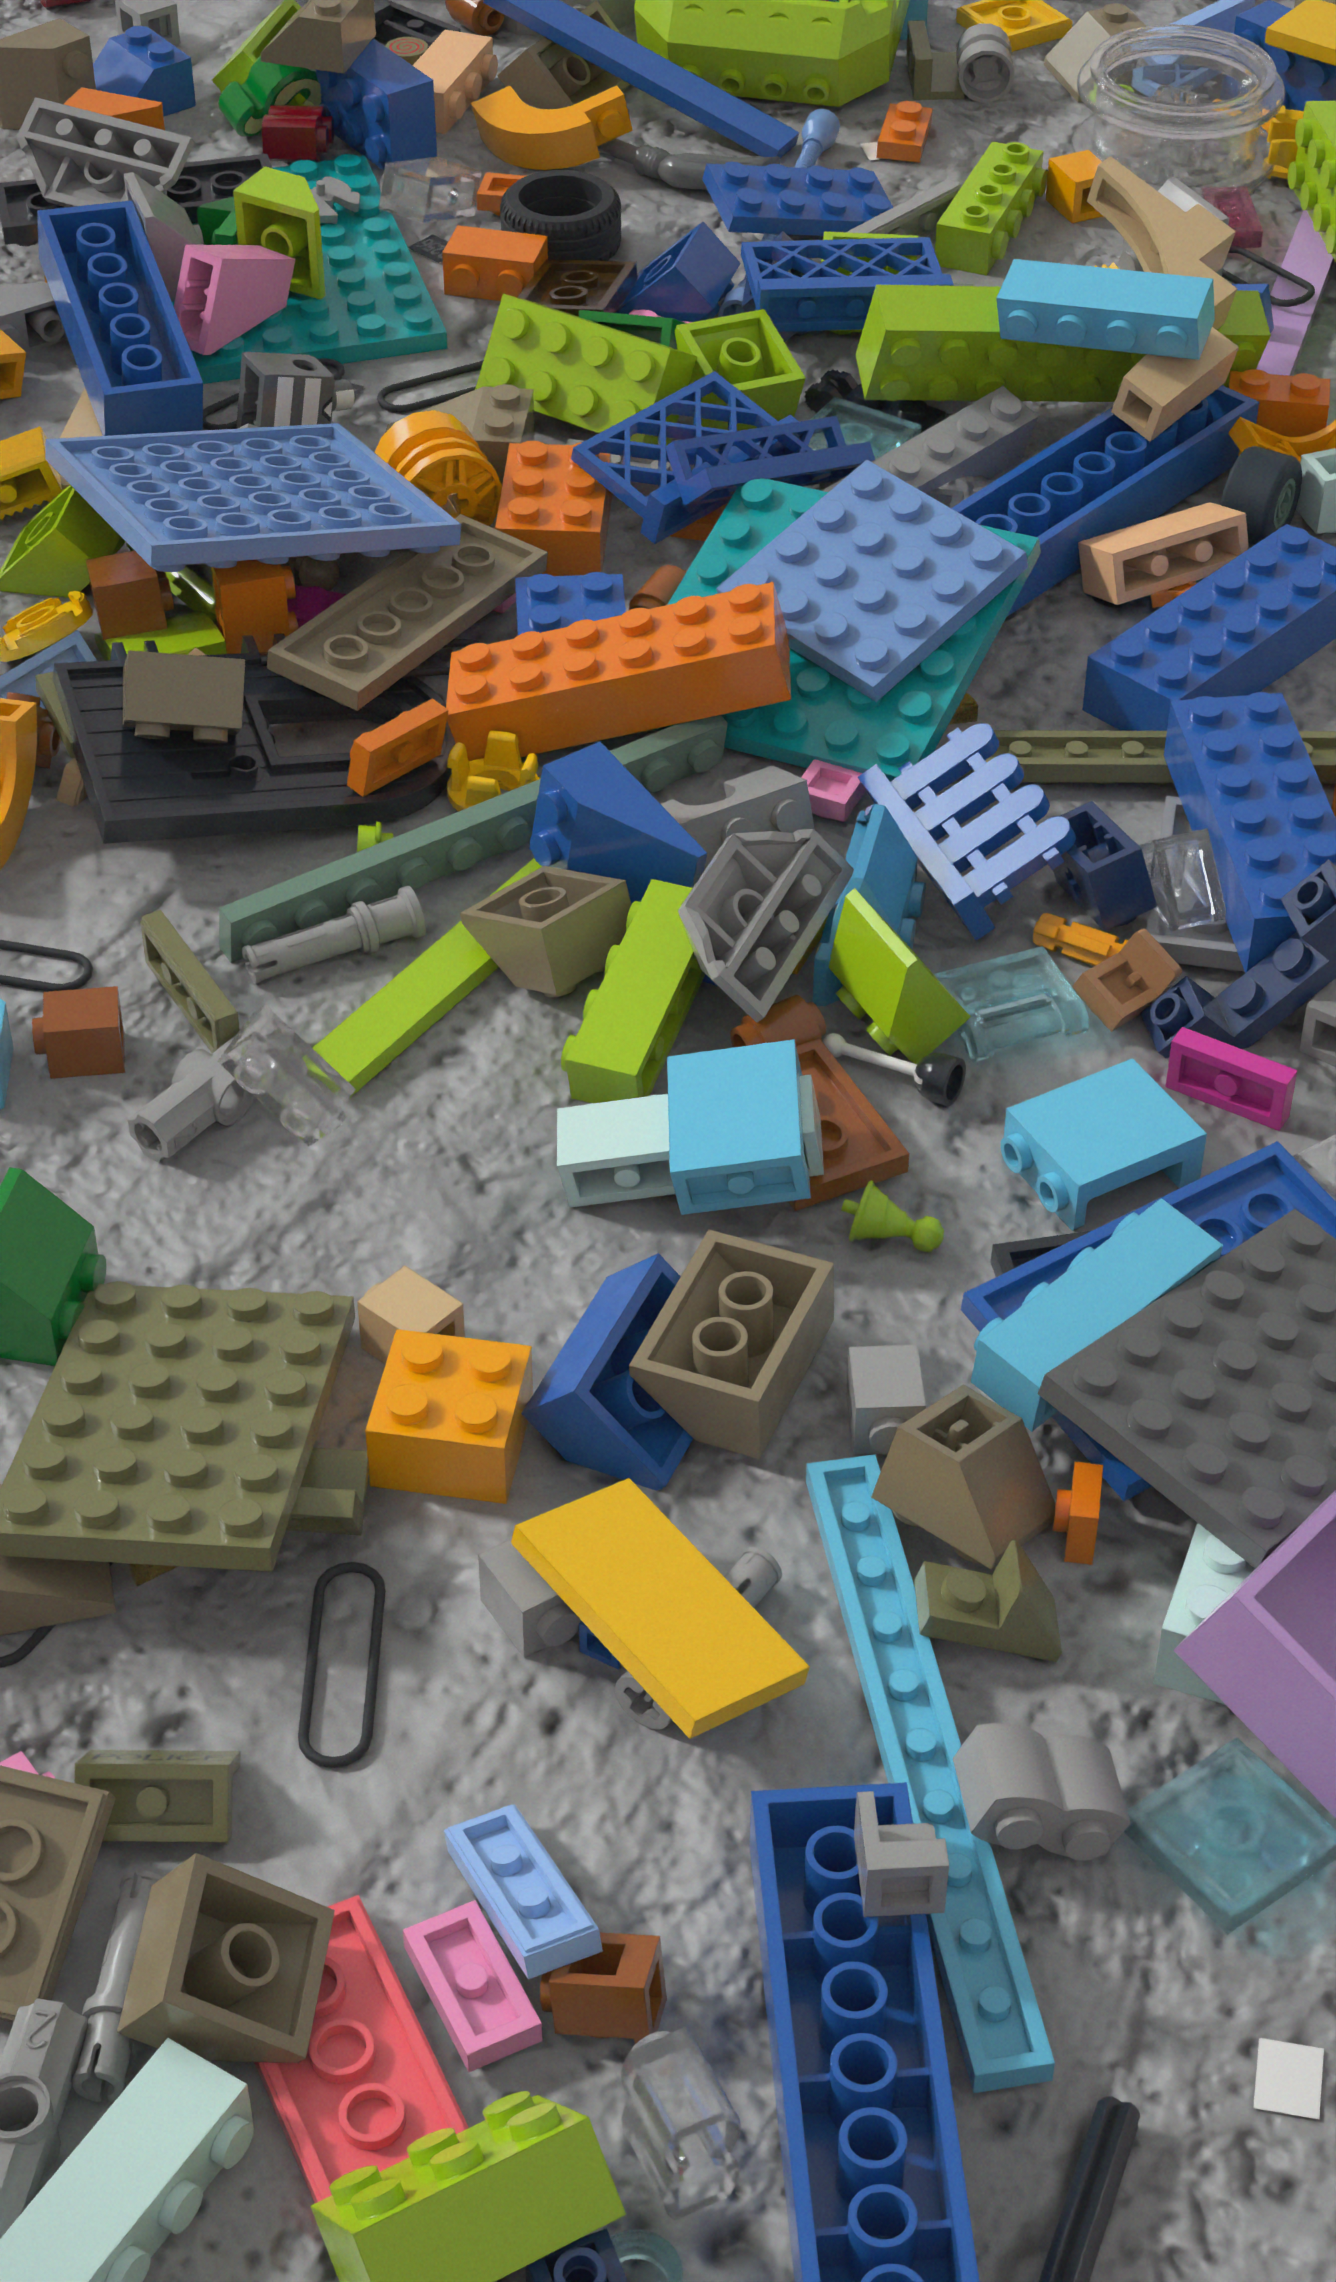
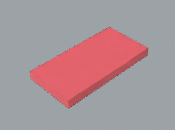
[254,1895,469,2204]

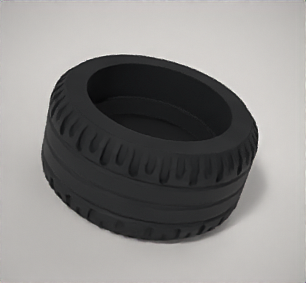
[500,170,621,261]

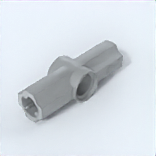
[127,1013,298,1163]
[0,1998,88,2239]

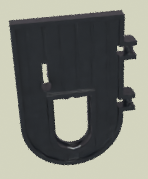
[53,633,455,844]

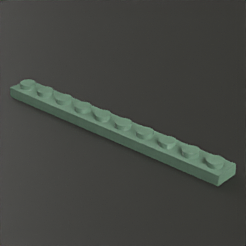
[219,715,728,963]

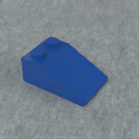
[529,742,708,905]

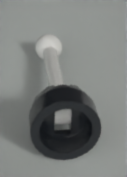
[822,1033,966,1106]

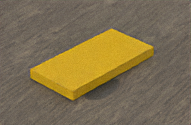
[511,1478,810,1739]

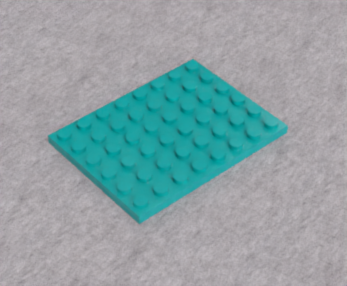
[172,154,448,384]

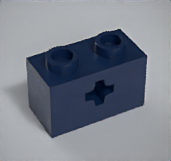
[1053,801,1157,931]

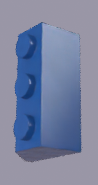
[521,1253,693,1491]

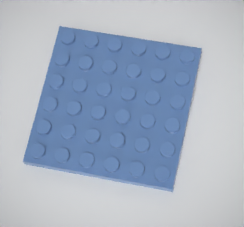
[45,423,461,572]

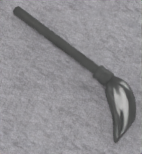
[524,102,781,189]

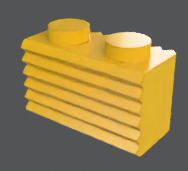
[0,426,62,520]

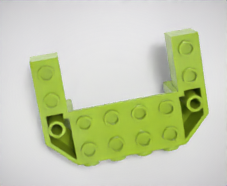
[634,0,910,107]

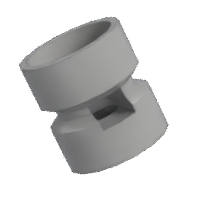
[956,23,1014,102]

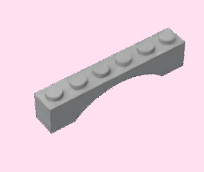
[822,386,1039,494]

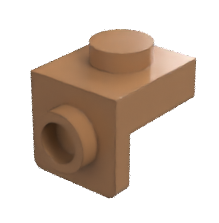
[1071,929,1182,1032]

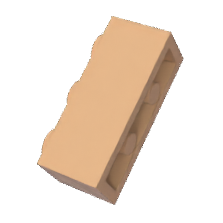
[413,30,498,134]
[1078,502,1249,605]

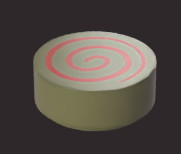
[385,37,428,65]

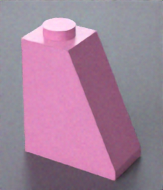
[174,245,295,355]

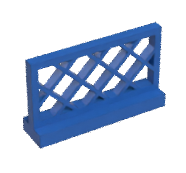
[741,237,954,332]
[571,371,800,544]

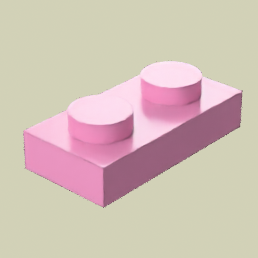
[403,1900,543,2072]

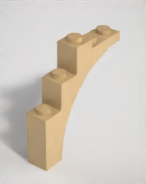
[1087,156,1239,442]

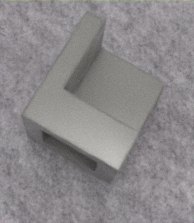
[854,1791,949,1917]

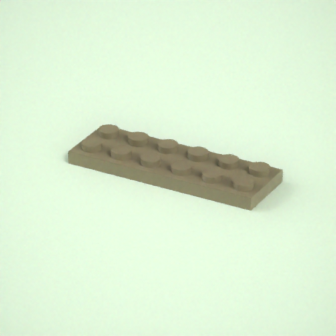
[267,514,548,711]

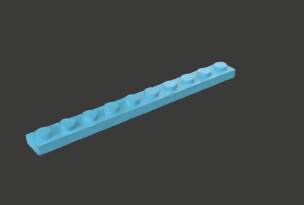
[806,1454,1055,2093]

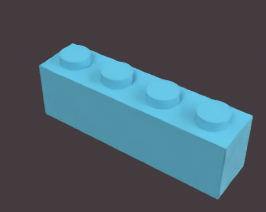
[996,259,1215,360]
[971,1198,1223,1432]

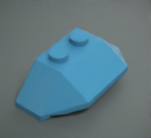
[812,804,926,1007]

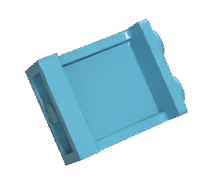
[667,1039,811,1215]
[1000,1058,1207,1230]

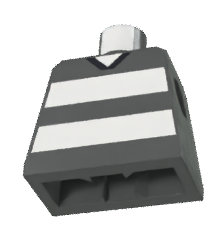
[236,352,354,429]

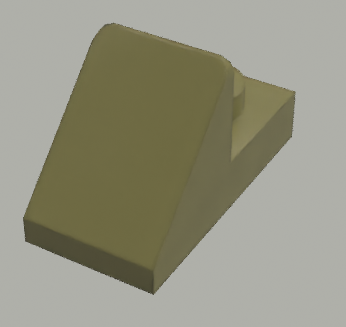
[914,1540,1062,1662]

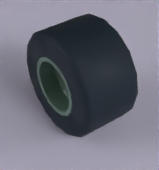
[1220,446,1302,545]

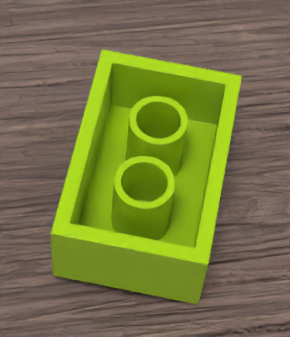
[311,2091,626,2282]

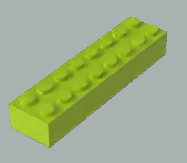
[855,285,1271,403]

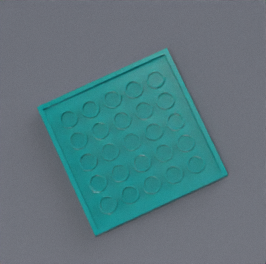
[653,478,1041,782]

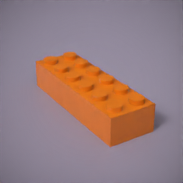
[446,582,791,762]

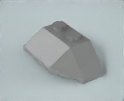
[16,97,195,207]
[678,829,854,1023]

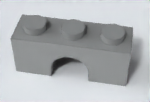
[661,765,815,871]

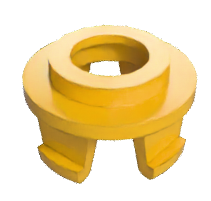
[1262,105,1305,179]
[447,731,539,812]

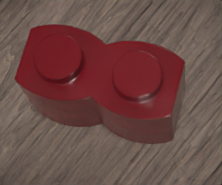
[262,105,334,162]

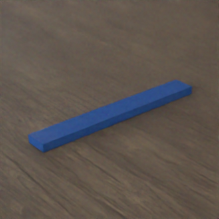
[483,0,800,158]

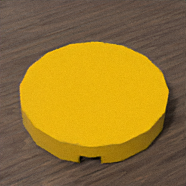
[0,591,93,662]

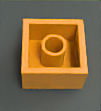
[365,1329,533,1504]

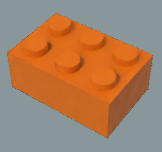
[495,441,612,576]

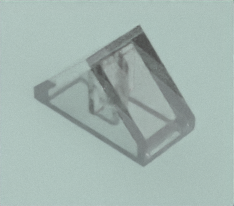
[1139,828,1226,932]

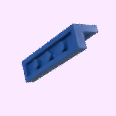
[665,416,875,507]

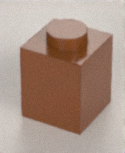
[32,986,125,1079]

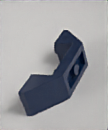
[1140,860,1336,1058]

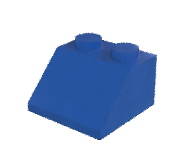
[93,26,196,117]
[616,221,741,322]

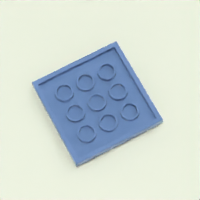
[716,460,1028,702]

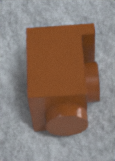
[540,1932,667,2053]

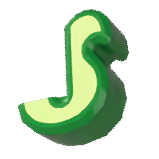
[218,56,321,137]

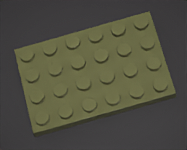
[0,1281,355,1572]

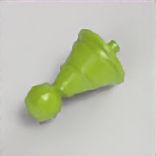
[841,1180,944,1252]

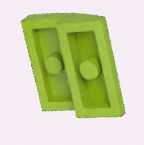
[94,611,227,661]

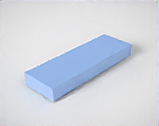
[444,1804,603,1979]

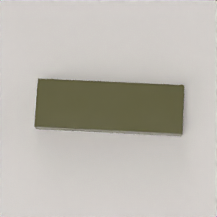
[140,910,240,1053]

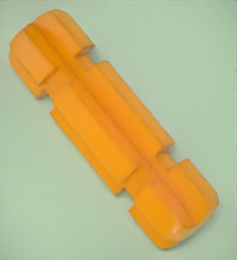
[1032,913,1128,966]

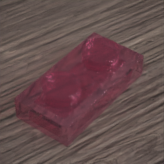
[1201,186,1263,249]

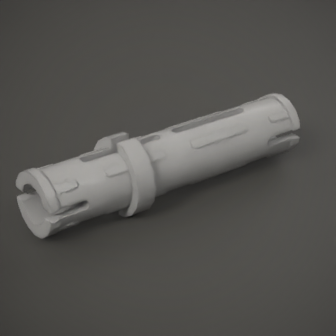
[72,1870,163,2102]

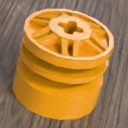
[374,410,502,526]

